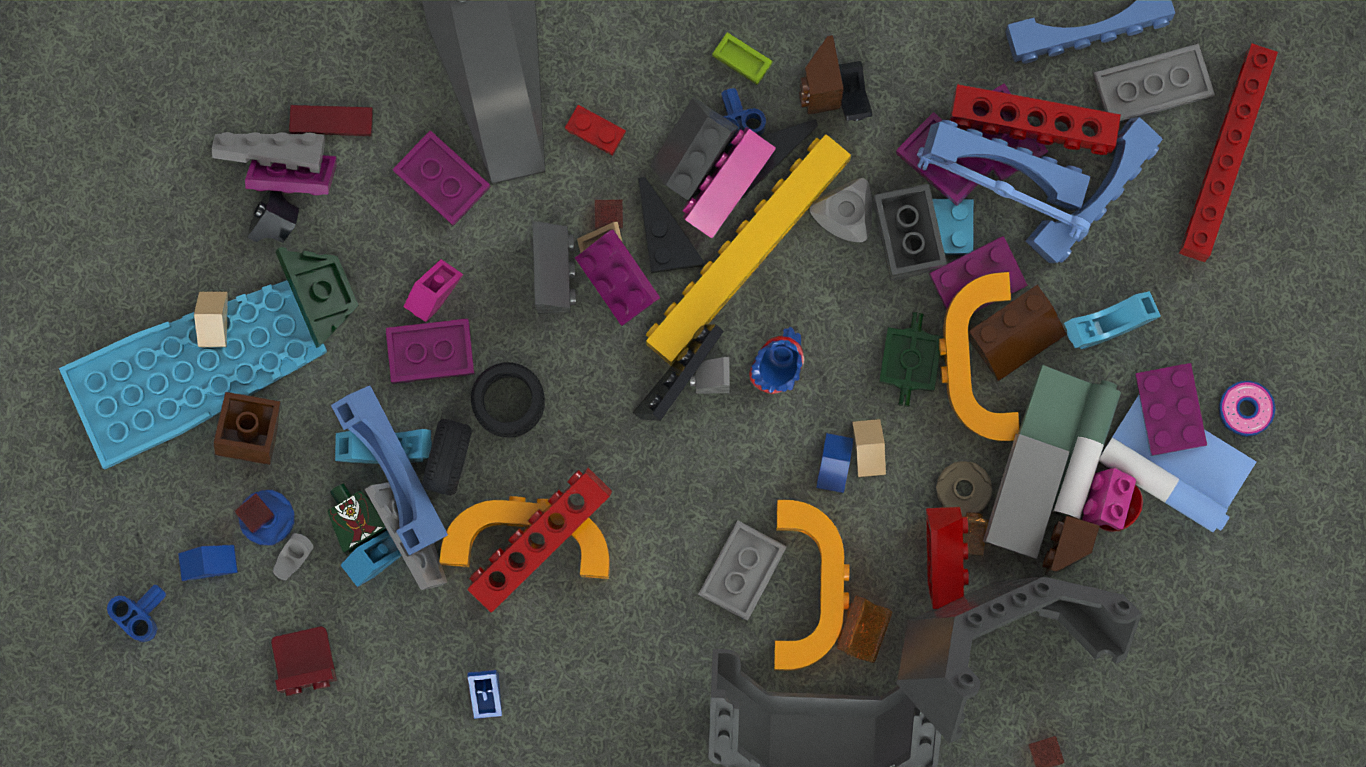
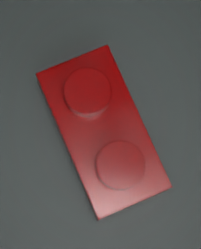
[565,105,626,156]

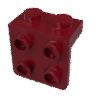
[271,626,337,696]

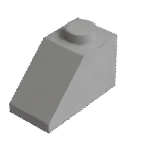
[690,357,730,394]

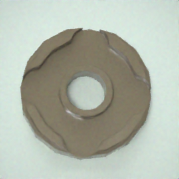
[936,461,992,517]

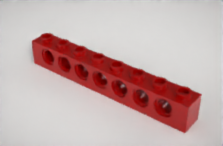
[1179,43,1278,262]

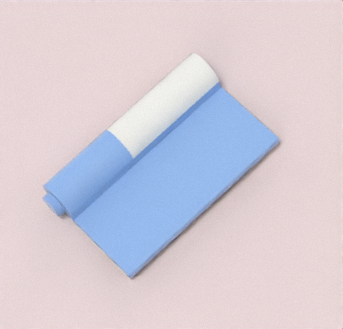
[1099,395,1256,532]

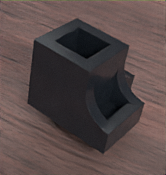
[247,190,299,243]

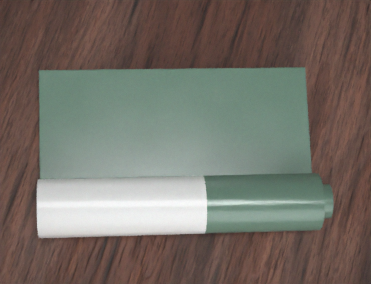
[1018,365,1121,520]

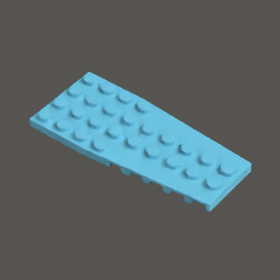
[59,280,327,469]

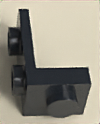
[839,61,873,121]

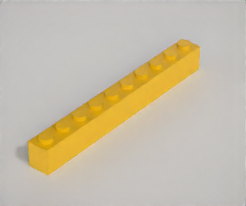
[646,134,851,366]

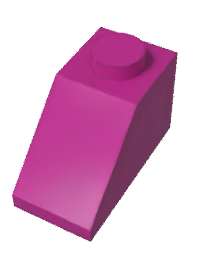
[403,259,463,322]

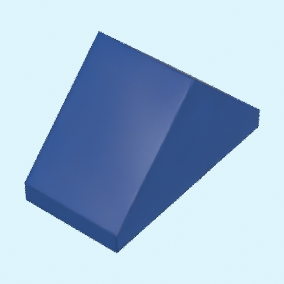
[816,433,854,493]
[178,545,238,581]
[468,670,502,719]

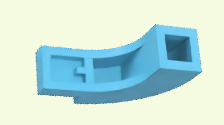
[1064,291,1161,349]
[335,429,432,464]

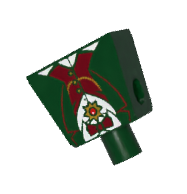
[327,483,387,555]

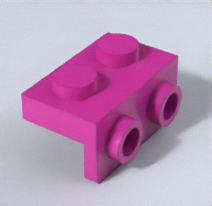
[1082,468,1136,530]

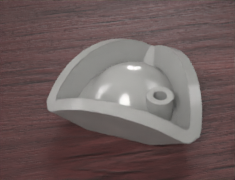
[810,178,872,242]

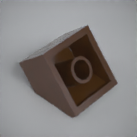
[214,392,281,465]

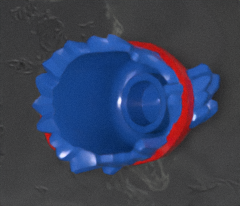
[749,327,804,394]

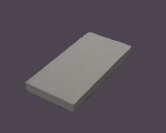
[1093,43,1215,123]
[983,434,1070,559]

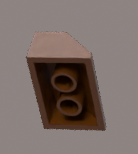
[799,35,843,115]
[968,285,1066,381]

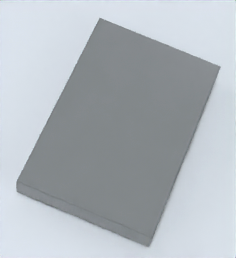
[698,520,787,621]

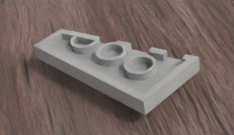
[212,132,325,173]
[365,482,448,590]

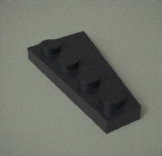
[633,324,724,421]

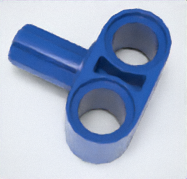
[721,88,766,146]
[107,584,166,642]

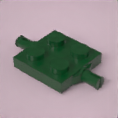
[879,312,943,407]

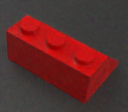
[926,507,969,609]

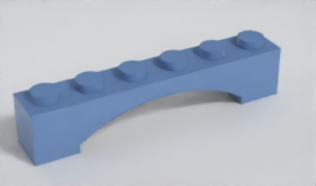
[1005,0,1175,64]
[1025,117,1163,263]
[922,120,1090,210]
[331,386,448,555]

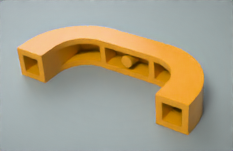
[939,272,1019,441]
[440,496,610,579]
[774,500,850,671]

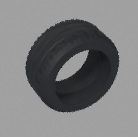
[471,362,545,438]
[422,419,472,496]

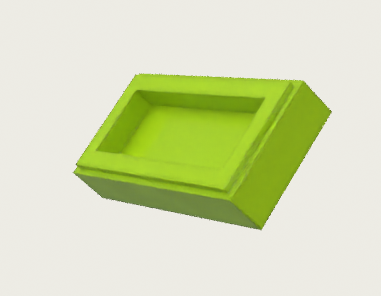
[712,32,773,85]

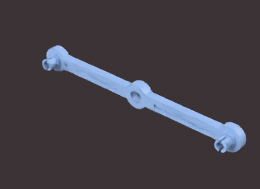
[917,147,1091,239]

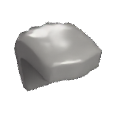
[273,533,314,580]

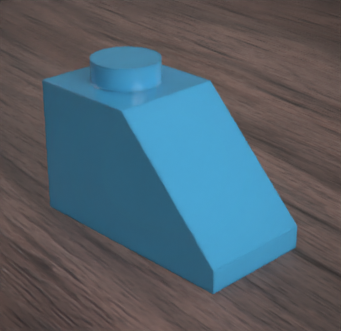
[341,530,402,587]

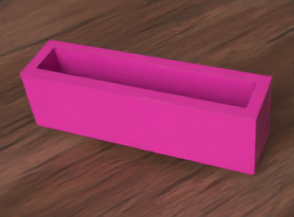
[682,127,776,238]

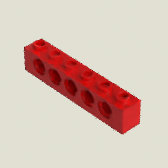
[949,84,1121,155]
[467,468,612,613]

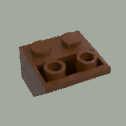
[1042,516,1100,576]

